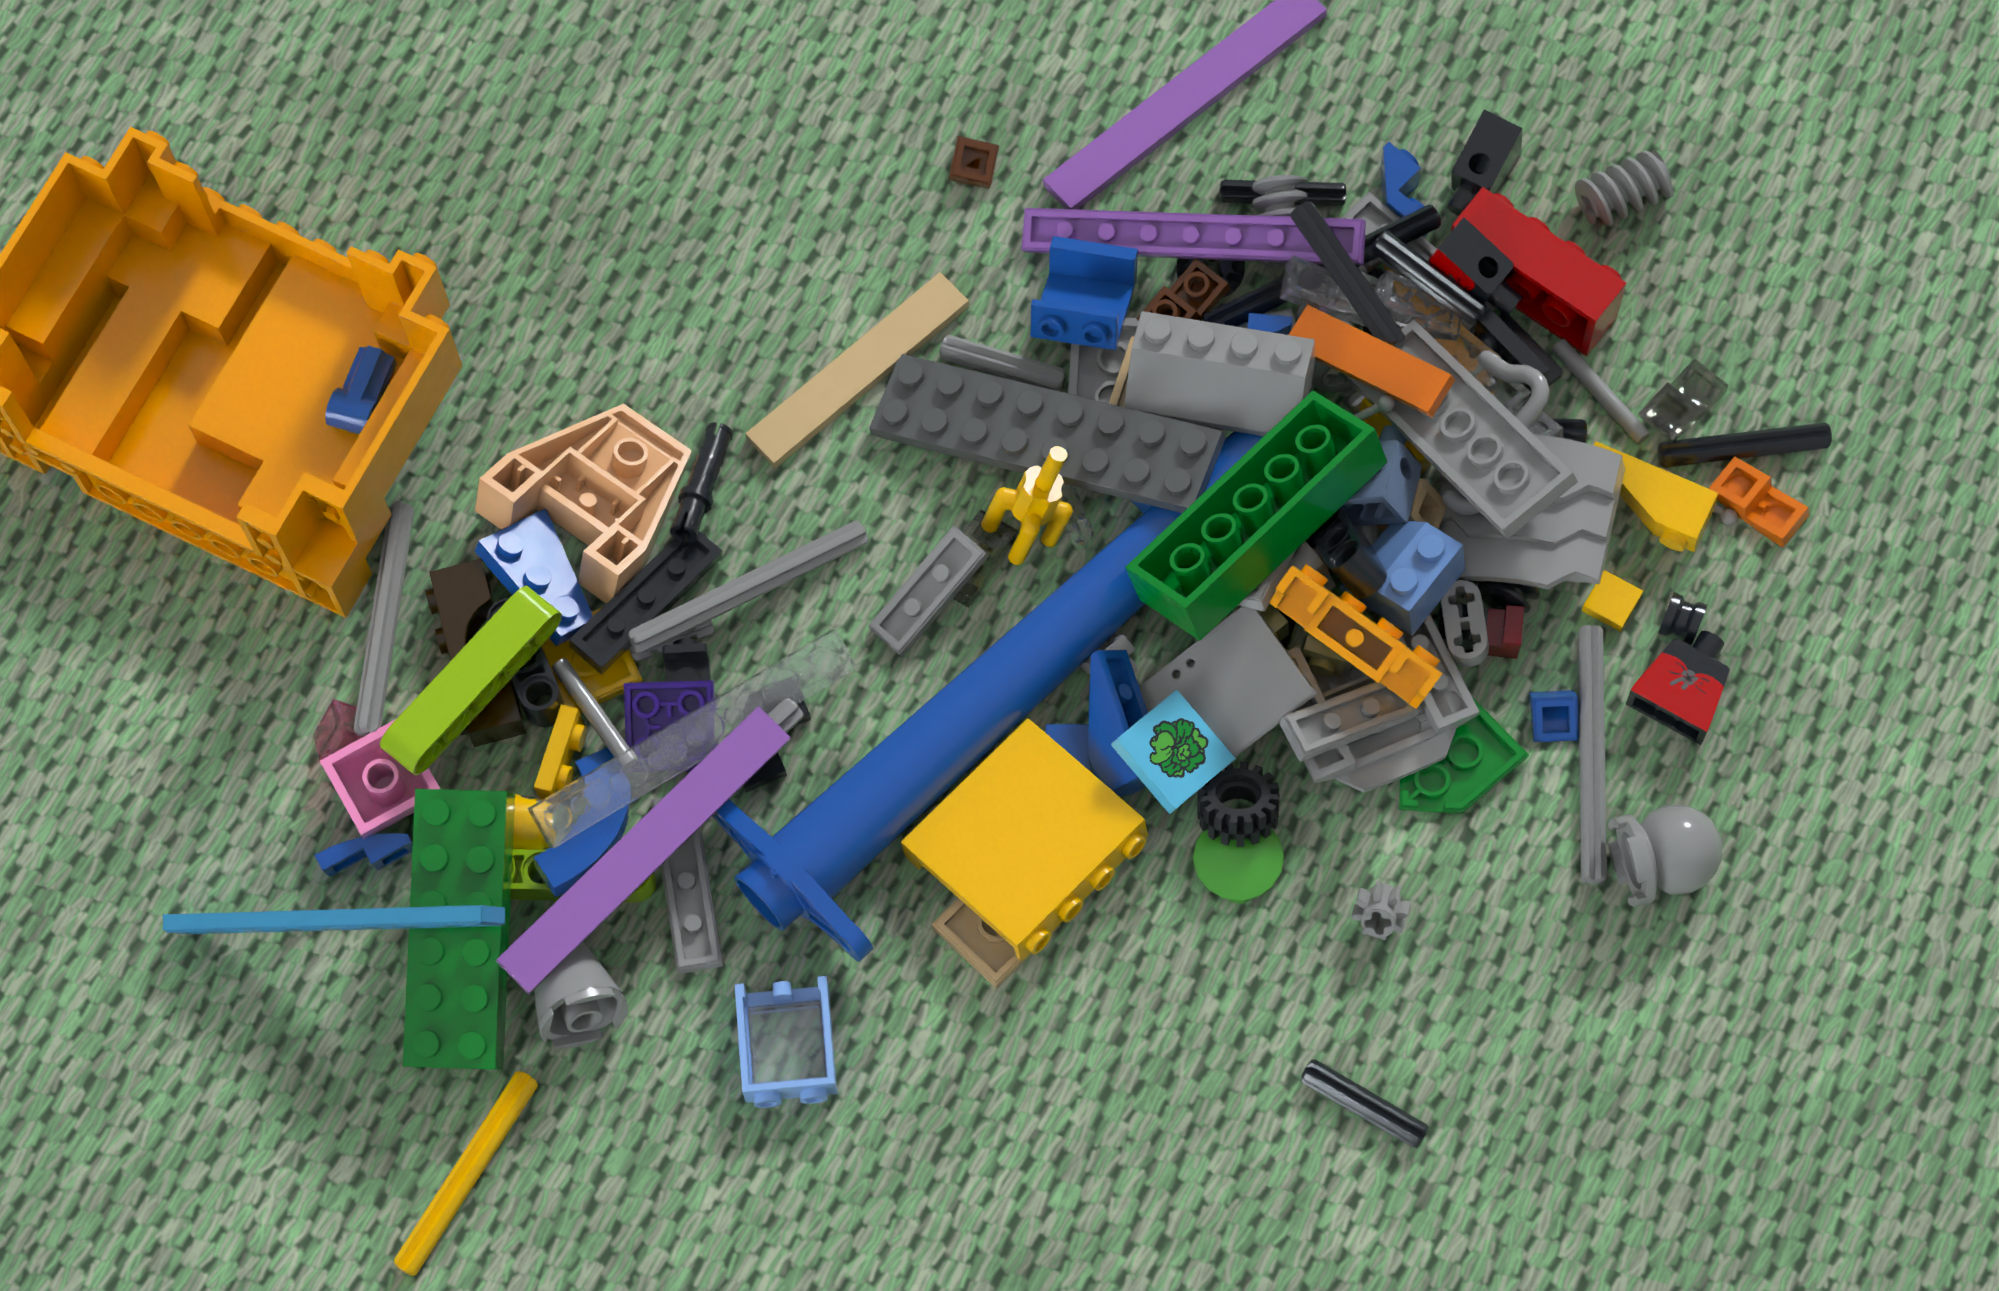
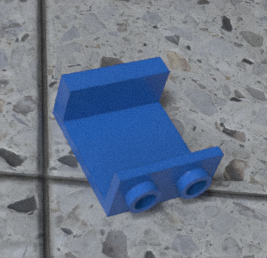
[1031,236,1138,350]

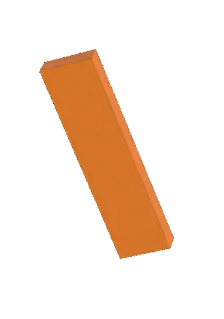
[1289,304,1455,418]

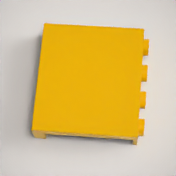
[901,718,1148,962]

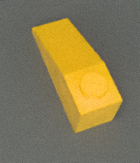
[1594,441,1718,552]

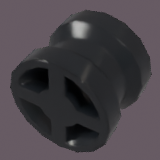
[1658,592,1708,646]

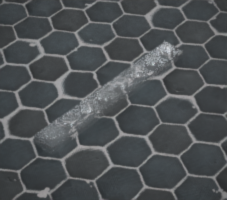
[527,629,857,848]

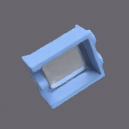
[735,976,838,1108]

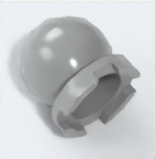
[1608,804,1722,907]

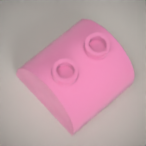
[320,719,440,839]

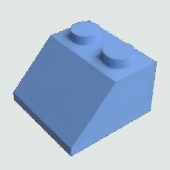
[1339,521,1466,636]

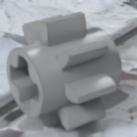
[1351,881,1411,940]

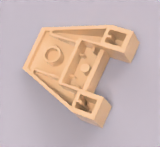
[475,404,692,603]

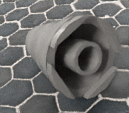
[534,941,628,1048]

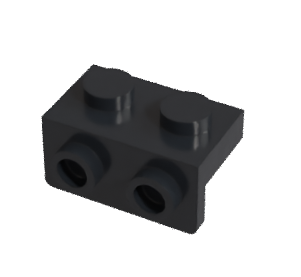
[1473,308,1563,398]

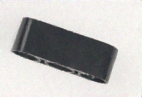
[1311,507,1387,599]
[487,598,564,728]

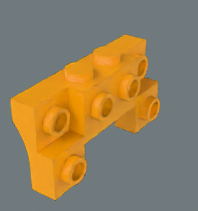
[1269,564,1443,709]

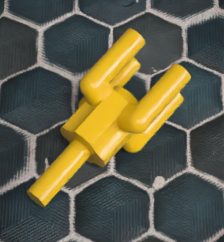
[981,446,1073,565]

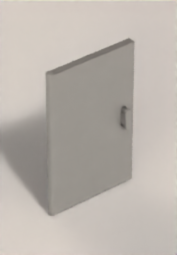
[1139,606,1318,757]

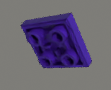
[624,680,716,773]

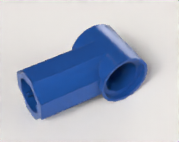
[325,345,397,435]

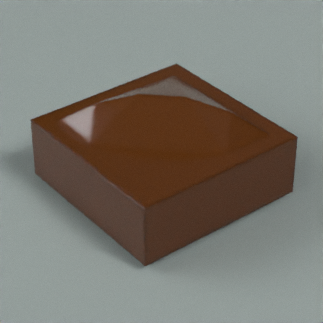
[948,136,999,189]

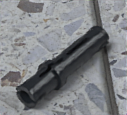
[670,422,733,543]

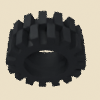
[1197,761,1280,847]

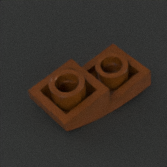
[1136,258,1231,322]

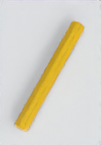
[394,1071,538,1276]

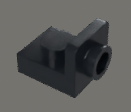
[662,639,711,682]

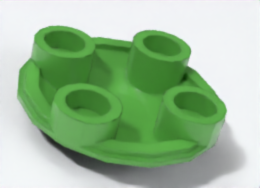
[1193,828,1284,904]

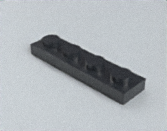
[569,531,723,675]

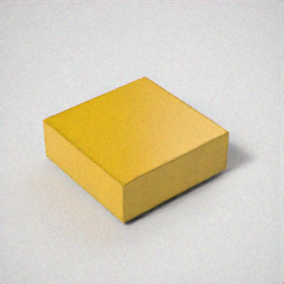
[1581,570,1643,632]

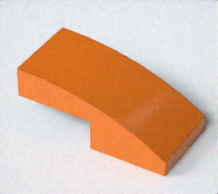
[1709,456,1809,548]

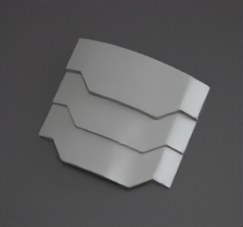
[1439,434,1625,589]
[1288,614,1479,792]

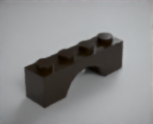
[425,558,526,747]

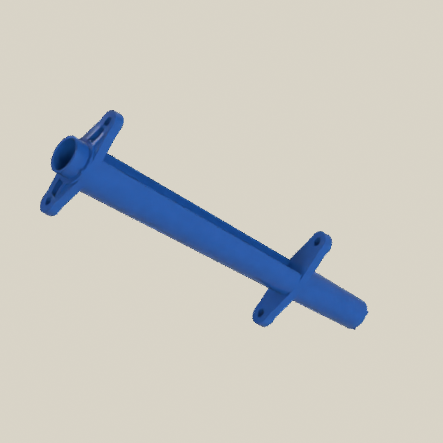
[712,431,1264,962]

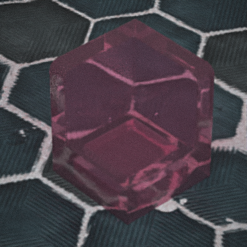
[314,699,364,762]

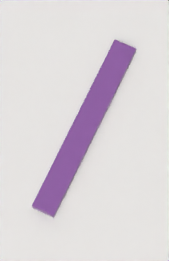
[1043,0,1327,209]
[1021,208,1366,265]
[496,706,791,995]

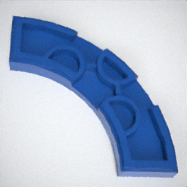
[534,748,631,898]

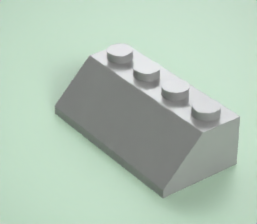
[1124,311,1316,436]

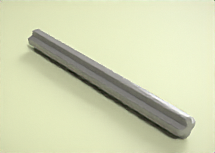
[353,501,414,736]
[628,521,868,653]
[1578,625,1607,884]

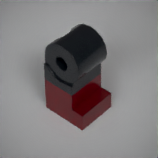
[1438,604,1524,659]

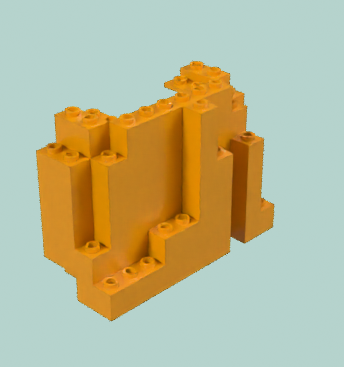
[0,127,463,618]

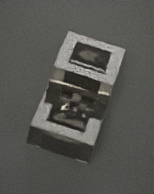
[1639,358,1728,443]
[953,509,1018,608]

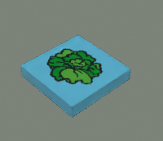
[1110,690,1236,814]

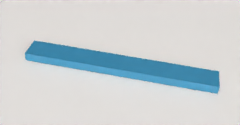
[163,905,505,934]

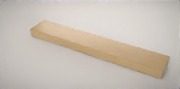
[745,272,969,469]

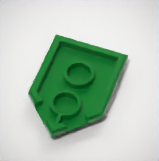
[1399,697,1529,814]

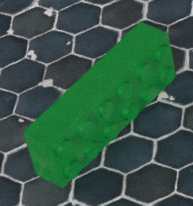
[1125,391,1387,641]
[402,789,515,1070]

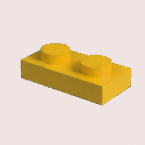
[534,704,587,805]

